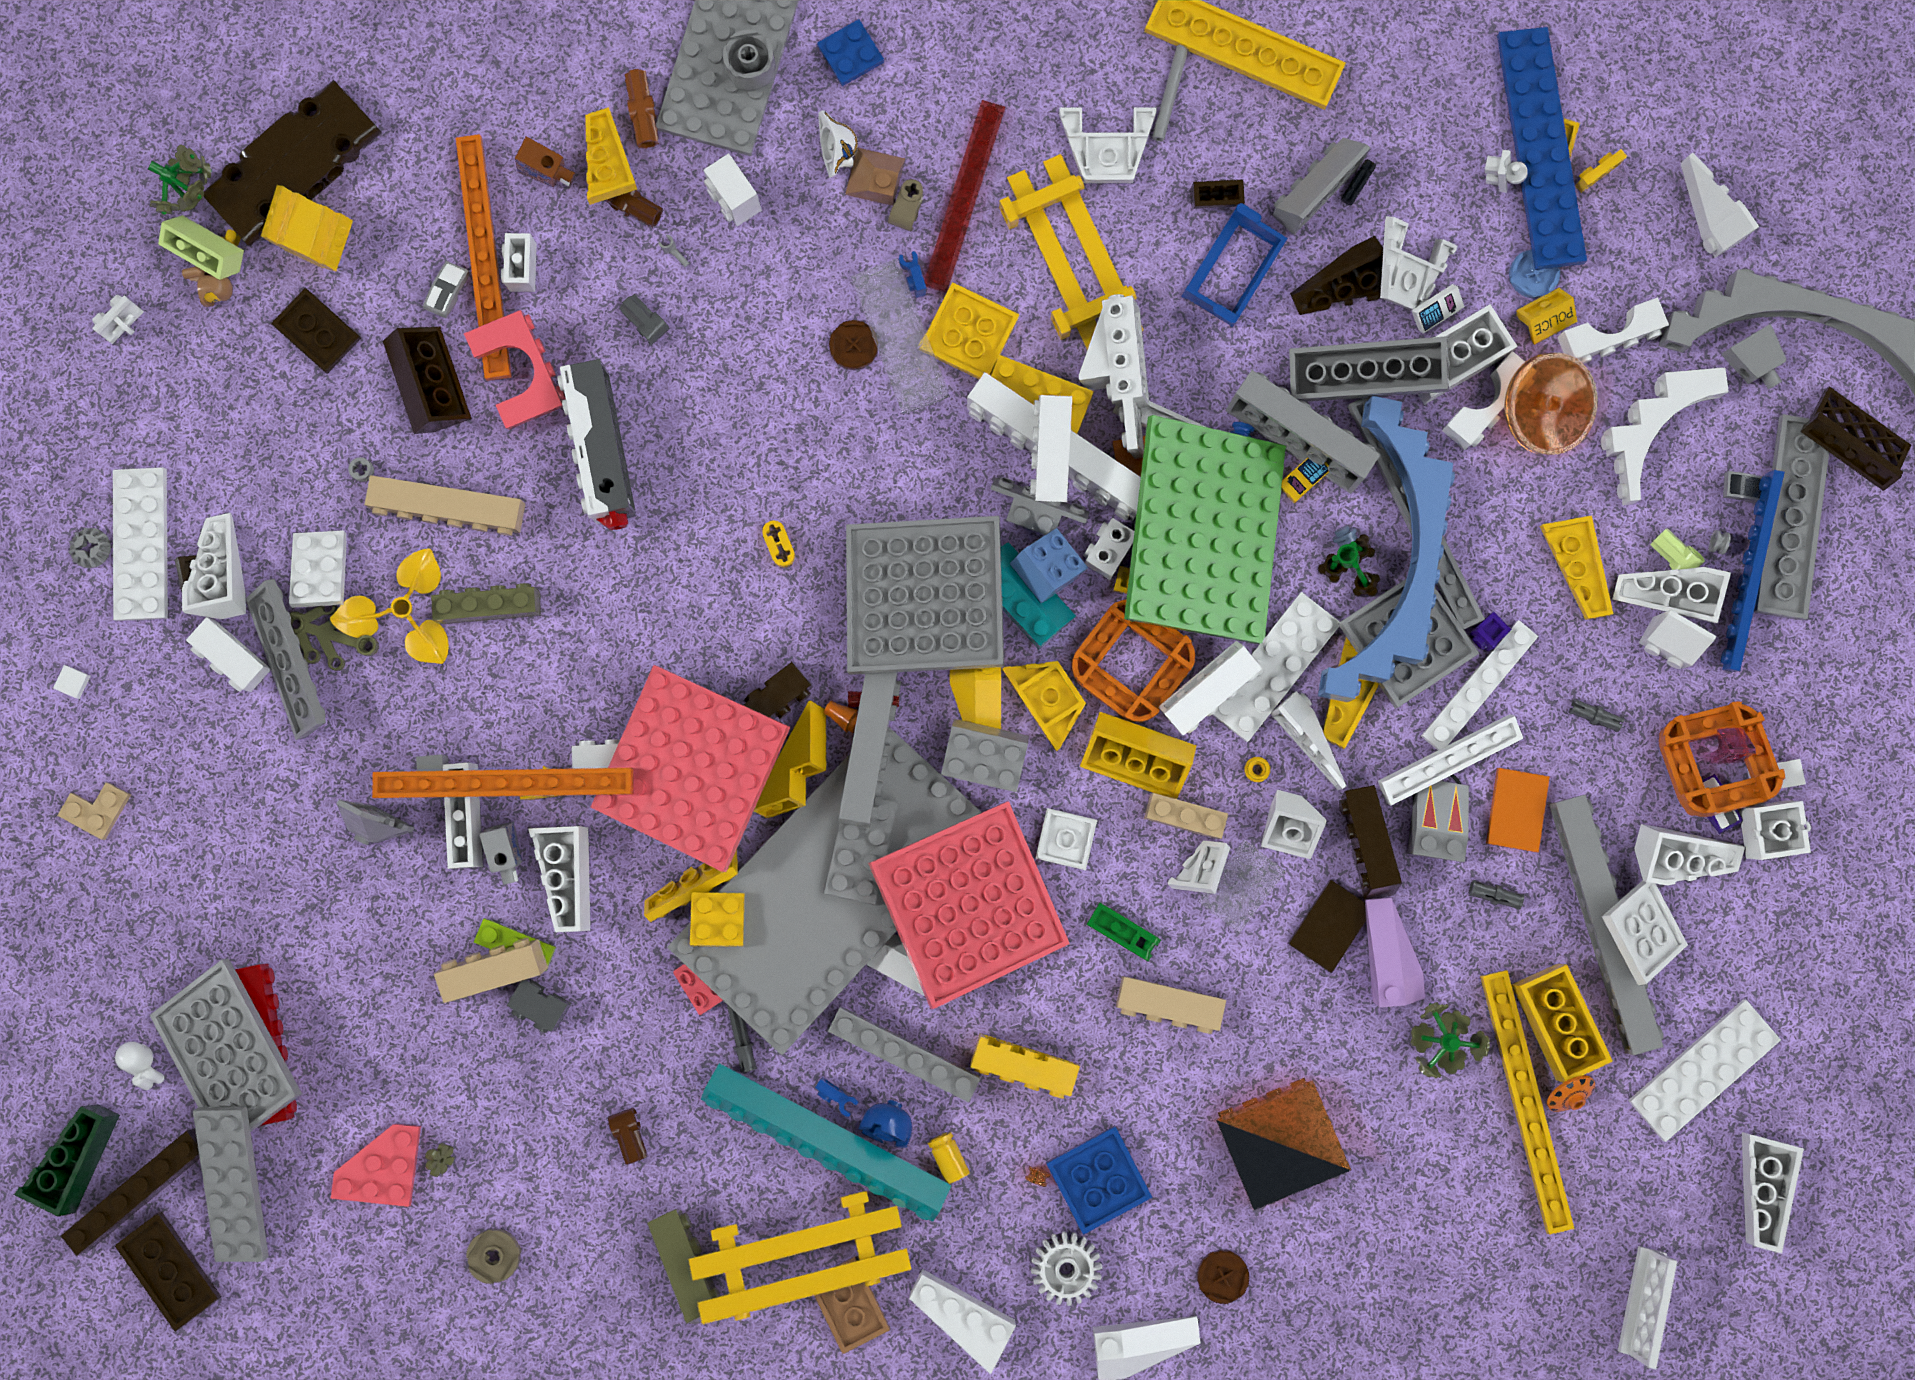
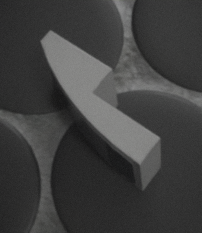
[1723,471,1762,503]

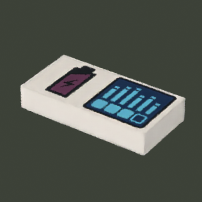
[1412,284,1464,334]

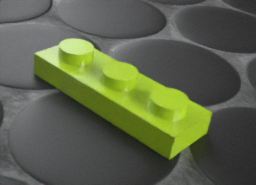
[473,918,556,971]

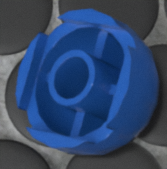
[858,1100,913,1148]

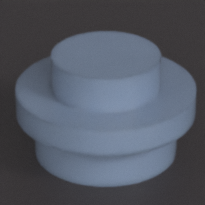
[1332,525,1357,547]

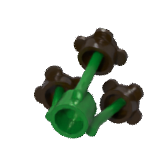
[1318,534,1380,597]

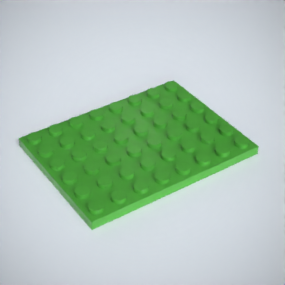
[1124,415,1286,644]

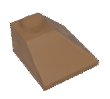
[845,148,905,206]

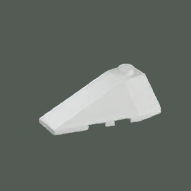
[1612,567,1731,624]
[1634,824,1745,885]

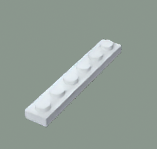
[1421,620,1538,750]
[1378,714,1523,805]

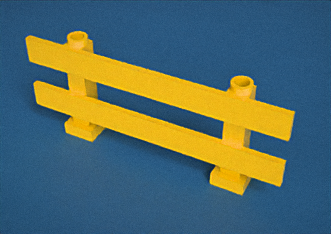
[999,154,1144,350]
[689,1191,912,1325]

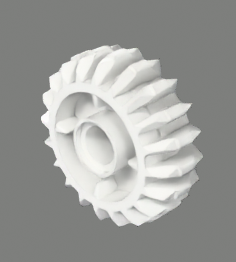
[1031,1231,1102,1306]

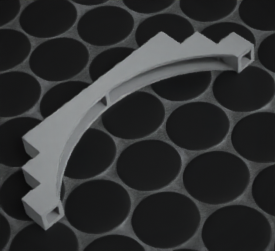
[1658,269,1915,396]

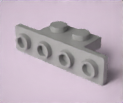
[990,477,1090,535]

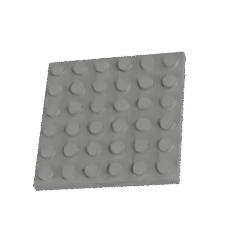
[846,516,1004,675]

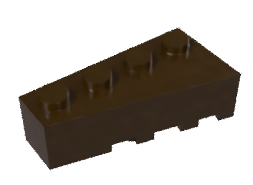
[744,662,813,719]
[1339,785,1402,901]

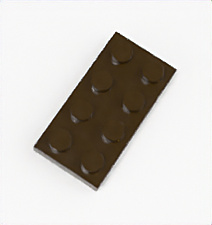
[114,1211,222,1332]

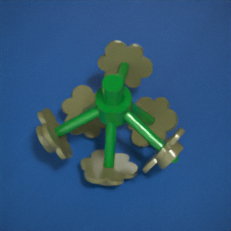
[147,145,212,215]
[1411,1002,1490,1079]

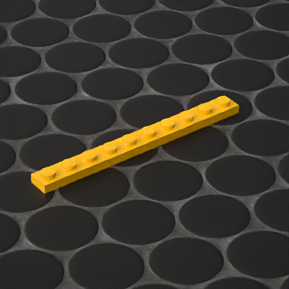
[1480,970,1575,1235]

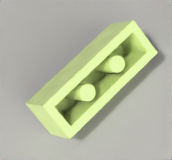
[158,215,244,280]

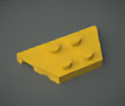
[1002,661,1086,751]

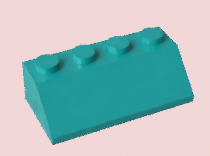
[1001,542,1076,650]

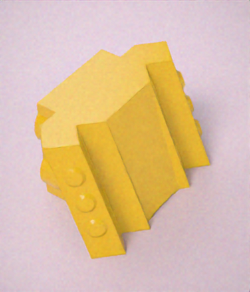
[261,185,353,272]

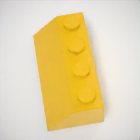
[1080,712,1197,799]

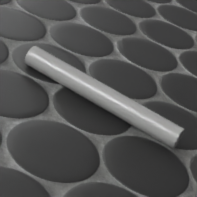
[1152,45,1188,142]

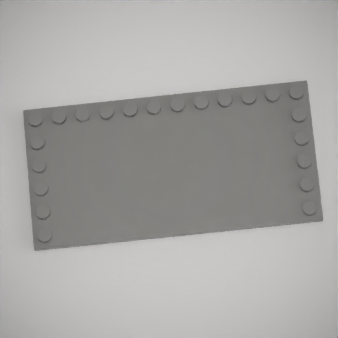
[667,726,982,1055]

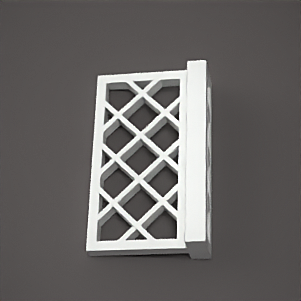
[1618,1246,1677,1369]

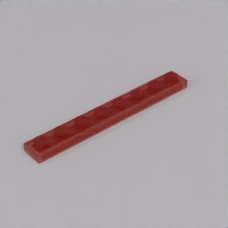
[924,100,1006,293]

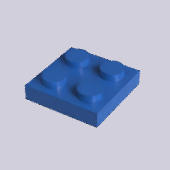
[817,19,884,87]

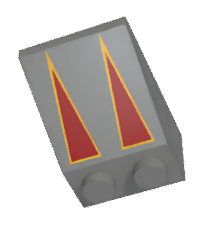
[1407,781,1469,862]

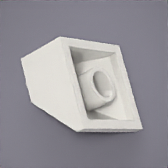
[1261,790,1326,859]

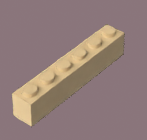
[364,475,525,536]

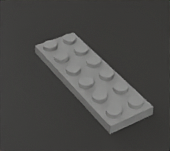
[246,579,326,740]
[193,1106,269,1262]

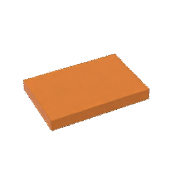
[1486,768,1550,853]

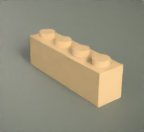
[434,938,548,1003]
[1116,976,1226,1034]

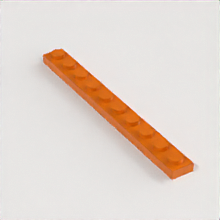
[456,134,512,381]
[372,768,633,798]

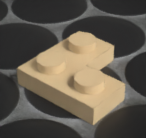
[57,782,131,840]

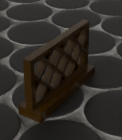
[1800,386,1911,491]

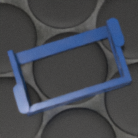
[1181,203,1288,327]

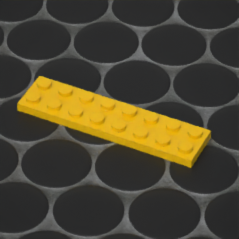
[1144,0,1346,110]

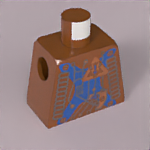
[515,136,576,188]

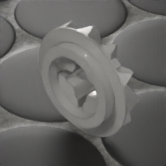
[68,528,111,568]

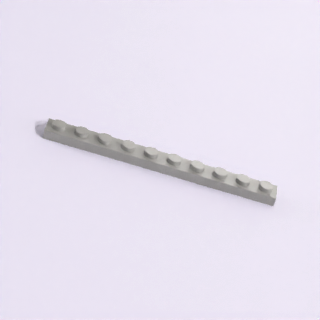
[1347,397,1485,629]

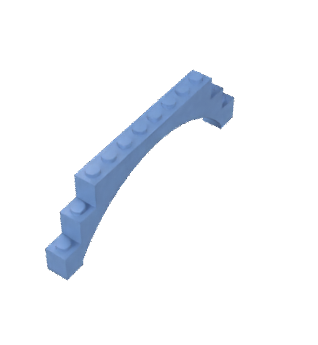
[1318,396,1455,702]

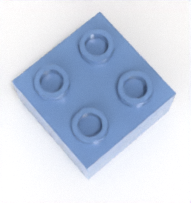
[1010,528,1088,603]

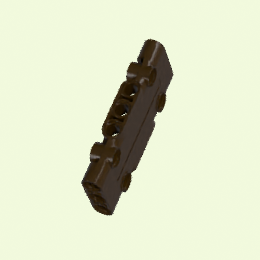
[203,80,382,247]

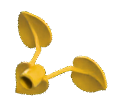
[330,548,449,664]

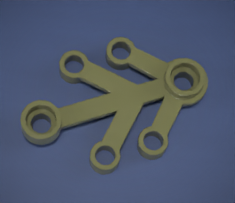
[289,605,379,671]

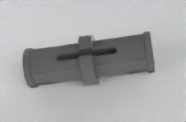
[1569,698,1624,732]
[1468,880,1524,910]

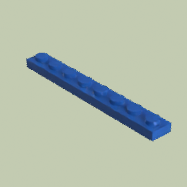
[1720,470,1785,672]

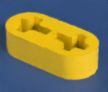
[762,520,795,568]

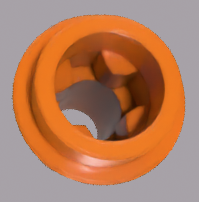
[824,700,858,733]

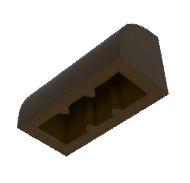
[1190,179,1245,209]

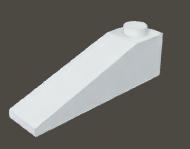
[1681,153,1759,258]
[182,513,246,619]
[1271,691,1346,790]
[866,934,925,996]
[1093,1316,1200,1380]

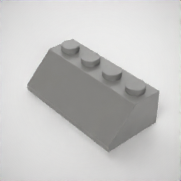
[1272,137,1370,235]

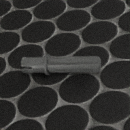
[727,1005,757,1073]

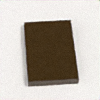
[271,287,361,374]
[1287,880,1366,973]

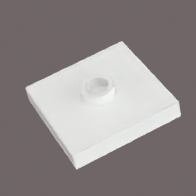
[1035,808,1097,870]

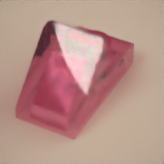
[1710,728,1756,764]

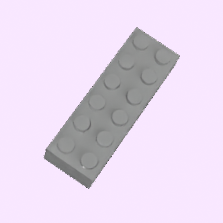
[1289,336,1449,402]
[1225,370,1380,494]

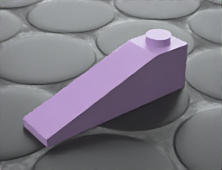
[1365,897,1425,1007]

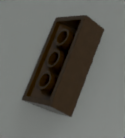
[383,326,472,434]

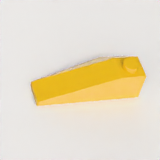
[950,667,1001,729]

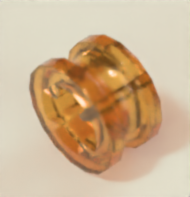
[1025,1166,1051,1187]

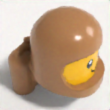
[182,266,233,307]

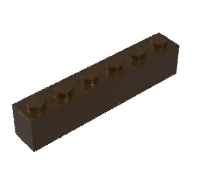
[61,1128,200,1257]

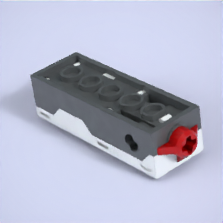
[557,359,637,530]

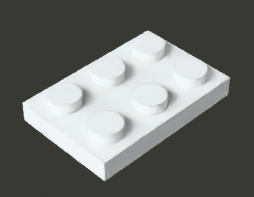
[289,530,347,608]

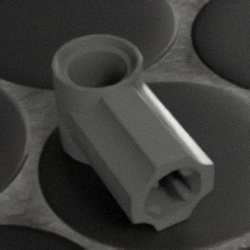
[619,294,670,346]

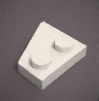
[1168,841,1230,894]

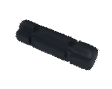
[1341,159,1376,206]

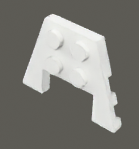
[1059,108,1156,183]
[1380,216,1457,311]

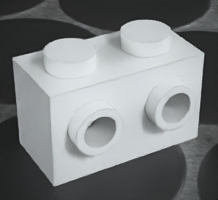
[501,233,537,292]
[1083,518,1134,580]

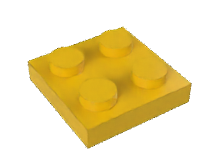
[690,892,745,947]

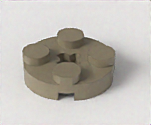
[466,1228,521,1284]

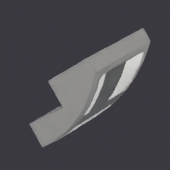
[423,261,469,318]

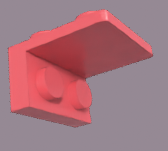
[673,964,723,1015]

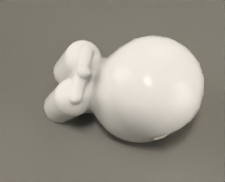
[115,1041,164,1090]

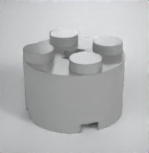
[723,29,776,90]

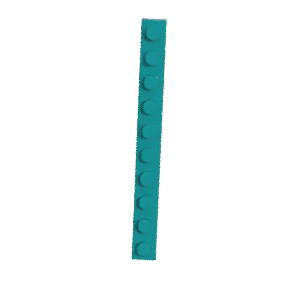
[701,1063,952,1222]

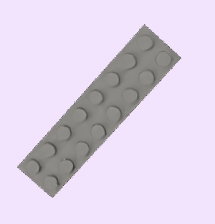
[1754,414,1829,621]

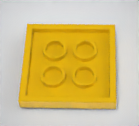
[919,282,1020,380]

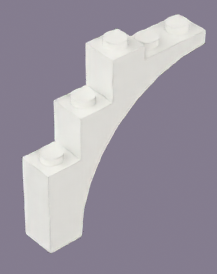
[1601,368,1729,505]

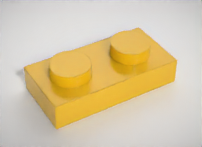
[1575,149,1627,193]

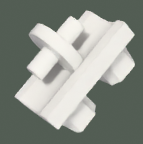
[1485,150,1527,193]
[92,295,144,344]

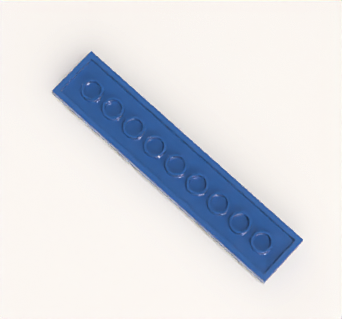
[1497,27,1587,270]

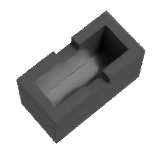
[507,978,572,1033]

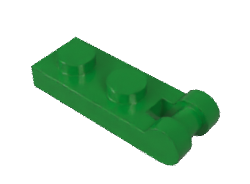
[1086,902,1161,962]

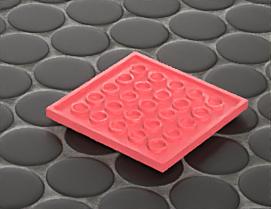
[591,665,790,872]
[868,801,1070,1009]

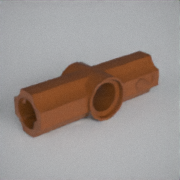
[625,69,659,149]

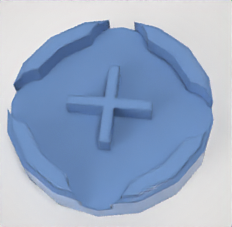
[1509,249,1560,299]

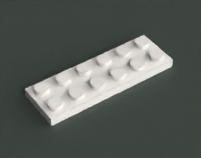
[113,468,168,621]
[1213,592,1339,742]
[1628,999,1781,1142]

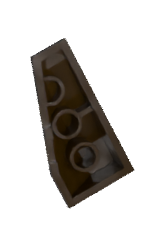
[1290,235,1383,315]

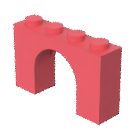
[464,310,566,429]

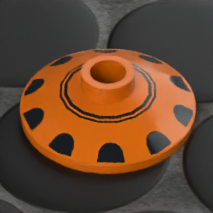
[1547,1075,1595,1112]

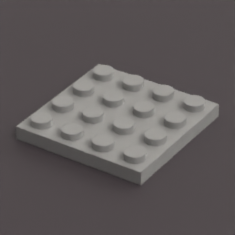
[1338,579,1479,709]

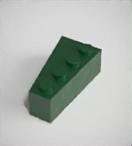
[13,1104,120,1217]

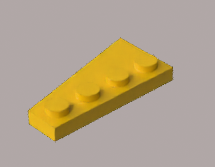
[585,107,637,205]

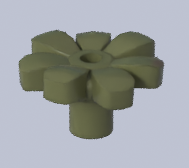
[425,1143,455,1177]

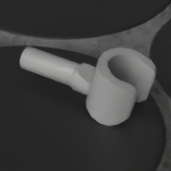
[659,235,690,268]

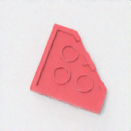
[331,1123,421,1207]

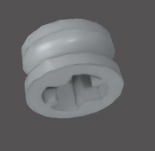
[349,457,374,482]
[1708,530,1731,555]

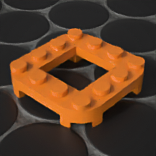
[1071,600,1195,723]
[1659,701,1785,817]

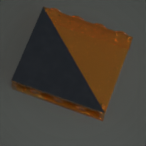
[1214,1077,1351,1211]

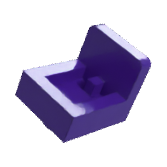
[1470,611,1511,652]

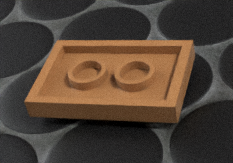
[814,1256,890,1354]

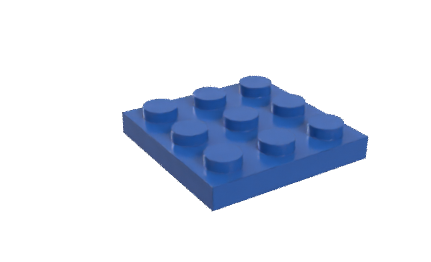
[1046,1125,1153,1235]

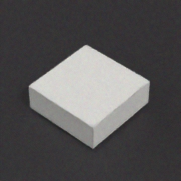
[53,665,90,699]

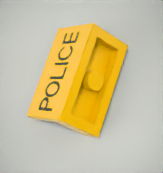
[1516,288,1577,345]

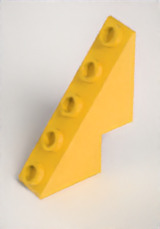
[754,700,826,818]

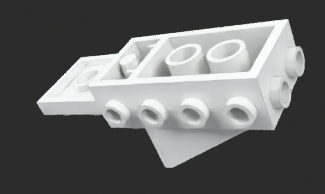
[1079,294,1150,459]

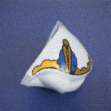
[818,110,858,178]

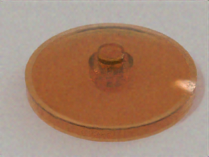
[1504,352,1598,455]

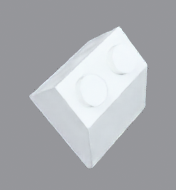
[1639,610,1716,669]

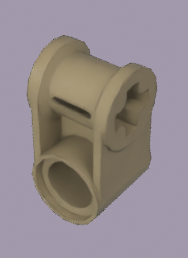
[888,179,923,232]

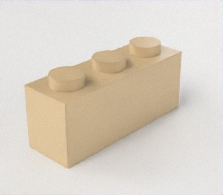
[1144,793,1228,839]

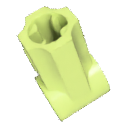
[1650,528,1705,570]

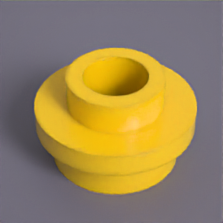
[1244,757,1270,782]

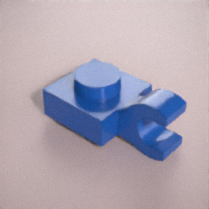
[899,251,927,298]
[815,1077,859,1117]

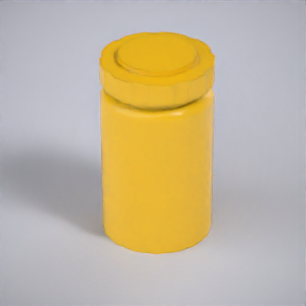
[928,1132,970,1184]

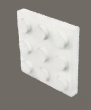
[1602,880,1688,985]

